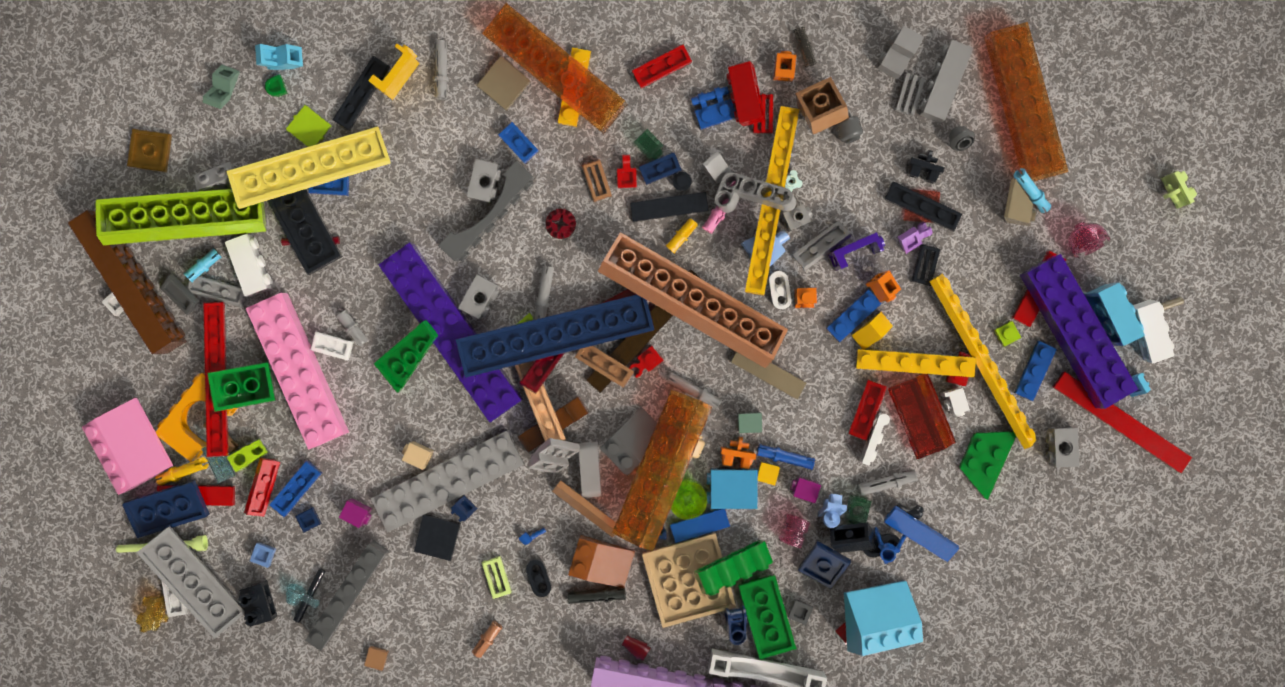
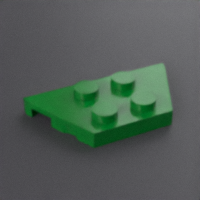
[958,431,1016,500]

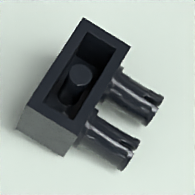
[238,580,278,627]

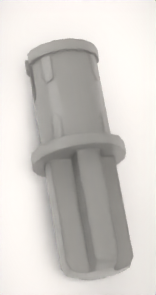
[336,310,368,346]

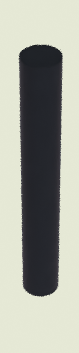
[293,568,326,623]

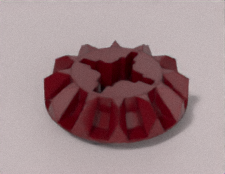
[545,208,576,239]

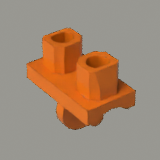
[720,436,756,469]

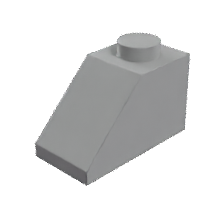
[701,151,732,186]

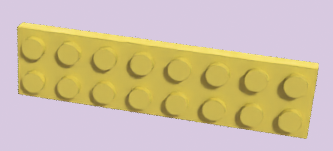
[226,127,391,209]

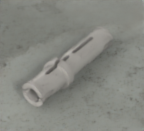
[433,40,449,100]
[534,266,554,320]
[666,372,723,410]
[858,469,918,496]

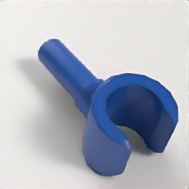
[519,528,546,545]

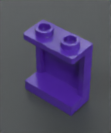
[828,232,885,271]

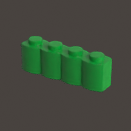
[694,540,773,596]

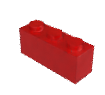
[726,61,766,127]

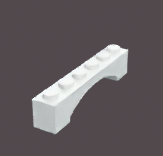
[708,649,827,687]

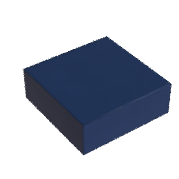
[295,507,322,533]

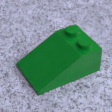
[207,362,276,412]

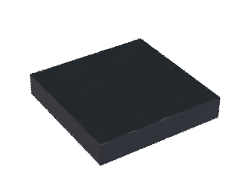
[414,514,461,561]

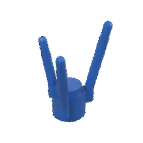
[874,527,906,564]

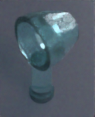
[286,584,320,609]

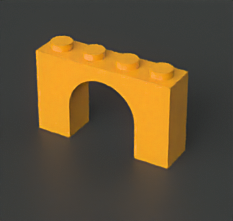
[156,373,238,462]

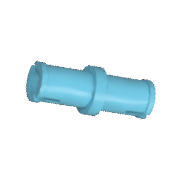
[183,248,222,282]

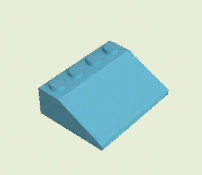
[844,581,923,656]

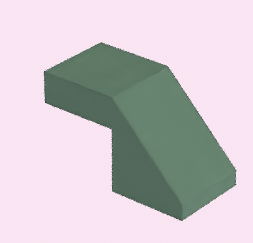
[203,65,240,109]

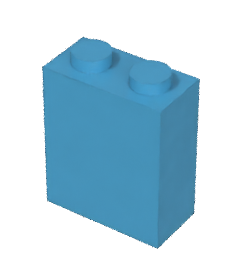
[707,468,758,509]

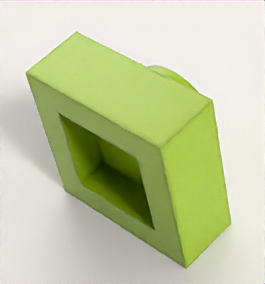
[994,321,1022,347]

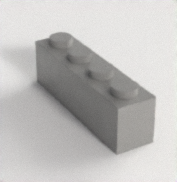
[919,40,974,124]

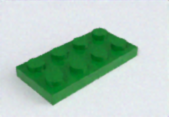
[738,574,797,659]

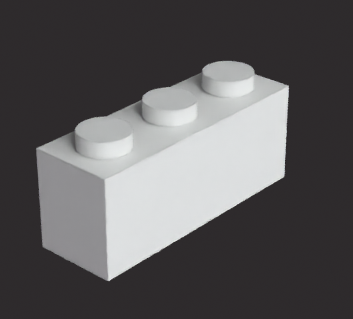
[225,234,272,297]
[1133,299,1174,364]

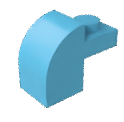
[255,44,303,70]

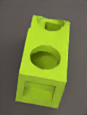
[227,439,268,472]

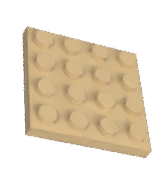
[642,533,736,628]

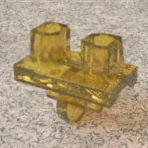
[136,596,169,633]

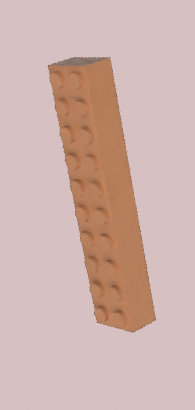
[598,232,788,368]

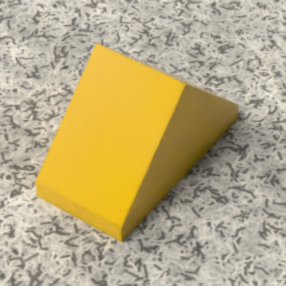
[851,312,893,350]

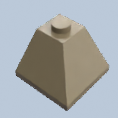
[1004,178,1037,226]

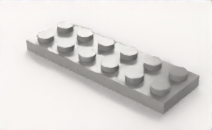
[137,526,245,639]

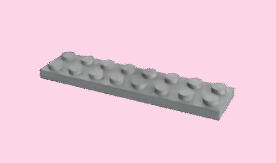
[371,430,524,533]

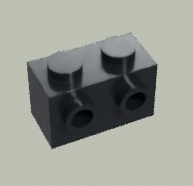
[830,522,875,553]

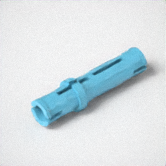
[1013,168,1051,213]

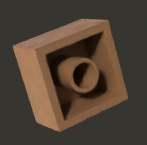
[795,77,849,135]

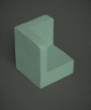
[737,412,762,433]

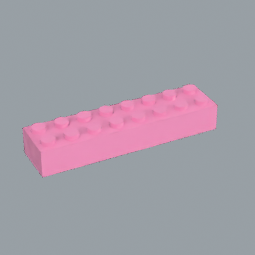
[246,293,349,450]

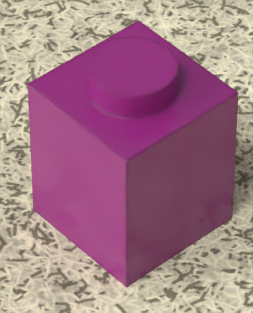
[790,476,821,504]
[339,498,372,528]

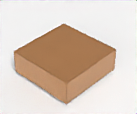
[364,646,389,671]

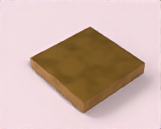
[127,129,172,173]

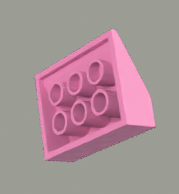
[82,398,173,495]

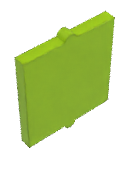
[286,105,332,147]

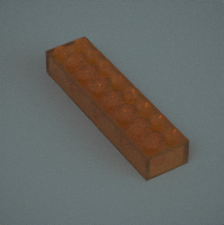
[482,3,628,135]
[984,22,1069,182]
[612,389,713,551]

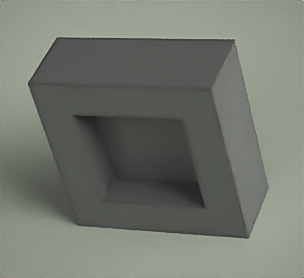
[788,599,813,625]

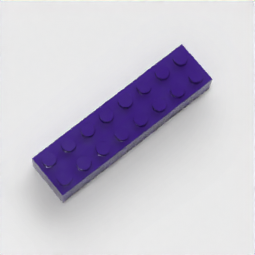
[1020,254,1139,409]

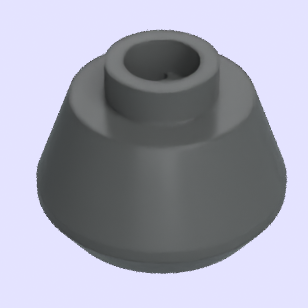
[949,126,975,151]

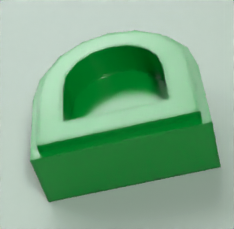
[265,74,288,97]

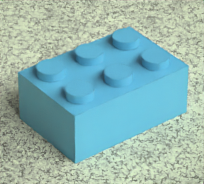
[1084,282,1145,346]

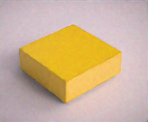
[758,462,780,486]

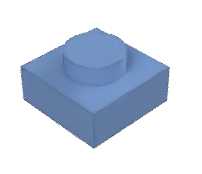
[250,542,276,568]

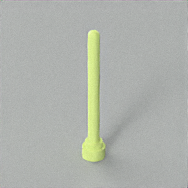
[116,535,208,553]

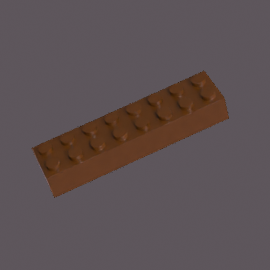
[68,210,187,355]

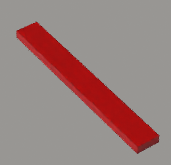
[203,302,228,457]
[1052,372,1192,474]

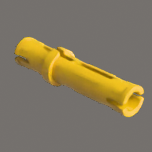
[155,457,209,486]

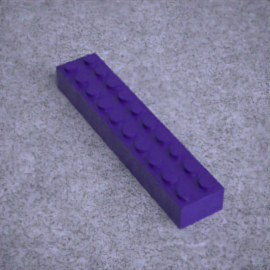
[378,242,523,422]

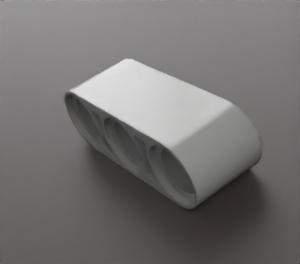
[579,441,602,498]

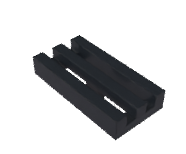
[911,244,941,286]

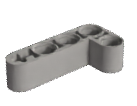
[715,172,797,213]

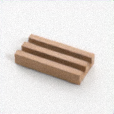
[582,159,612,202]

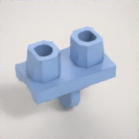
[818,494,847,528]

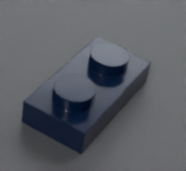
[639,152,682,185]

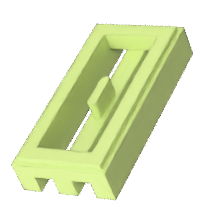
[482,556,512,599]

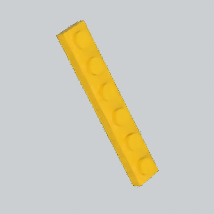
[856,349,976,377]

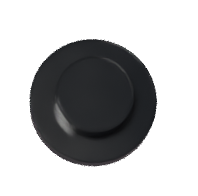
[673,172,692,191]

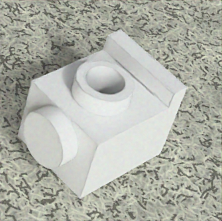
[940,387,970,418]

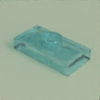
[202,447,236,483]

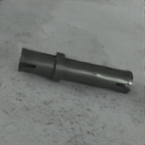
[568,587,626,604]

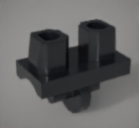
[906,150,945,184]

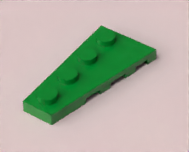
[374,320,438,393]

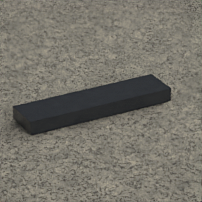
[333,56,390,131]
[884,181,962,232]
[630,192,709,222]

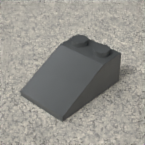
[600,407,668,476]

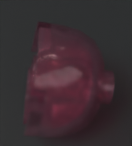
[1068,222,1110,258]

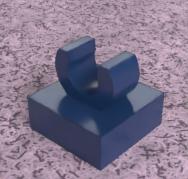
[451,496,478,522]

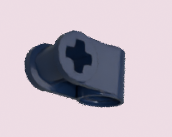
[724,606,747,645]

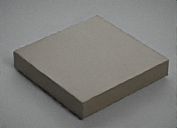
[476,56,531,111]

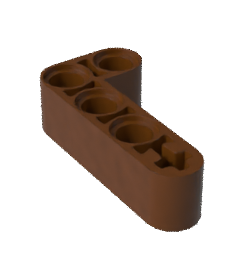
[518,396,590,453]

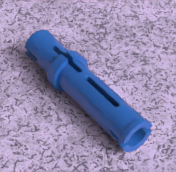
[756,444,815,470]

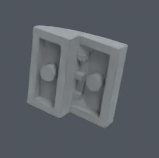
[527,438,580,473]

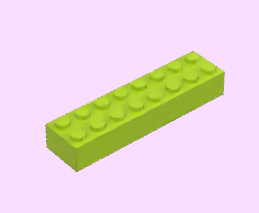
[96,189,266,245]

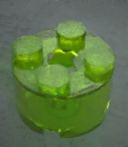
[668,478,707,520]

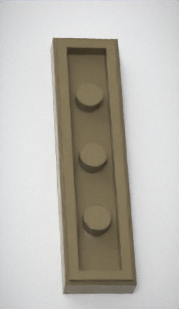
[731,352,807,400]

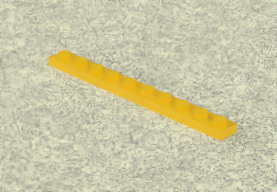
[745,106,800,296]
[930,273,1036,449]

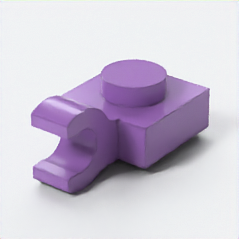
[898,222,933,254]

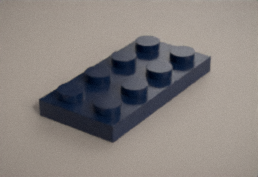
[122,480,210,538]

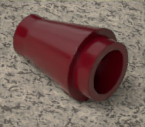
[622,635,651,661]

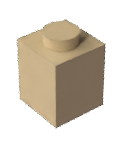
[402,441,434,470]

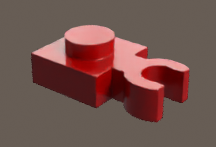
[629,346,664,378]

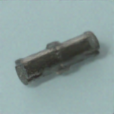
[793,26,817,68]

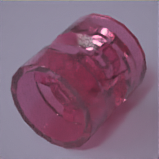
[778,514,811,548]

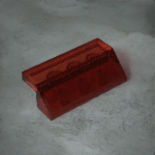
[888,373,956,459]

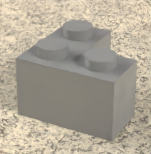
[877,26,924,80]

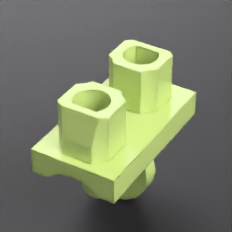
[1161,171,1197,209]

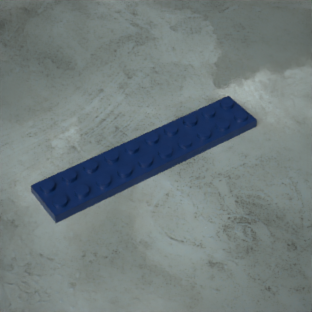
[456,295,654,378]

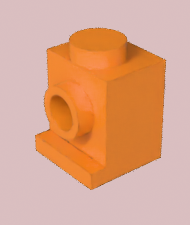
[773,51,796,82]
[866,270,901,303]
[794,288,817,308]

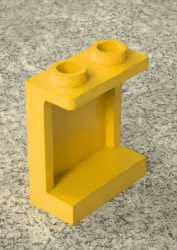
[369,43,420,100]

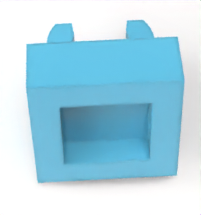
[1130,373,1151,397]

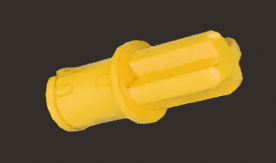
[665,218,698,254]

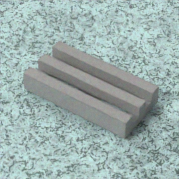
[895,73,925,116]

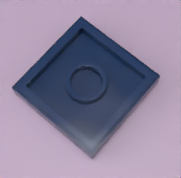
[798,541,851,589]

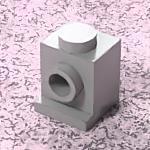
[781,204,813,232]

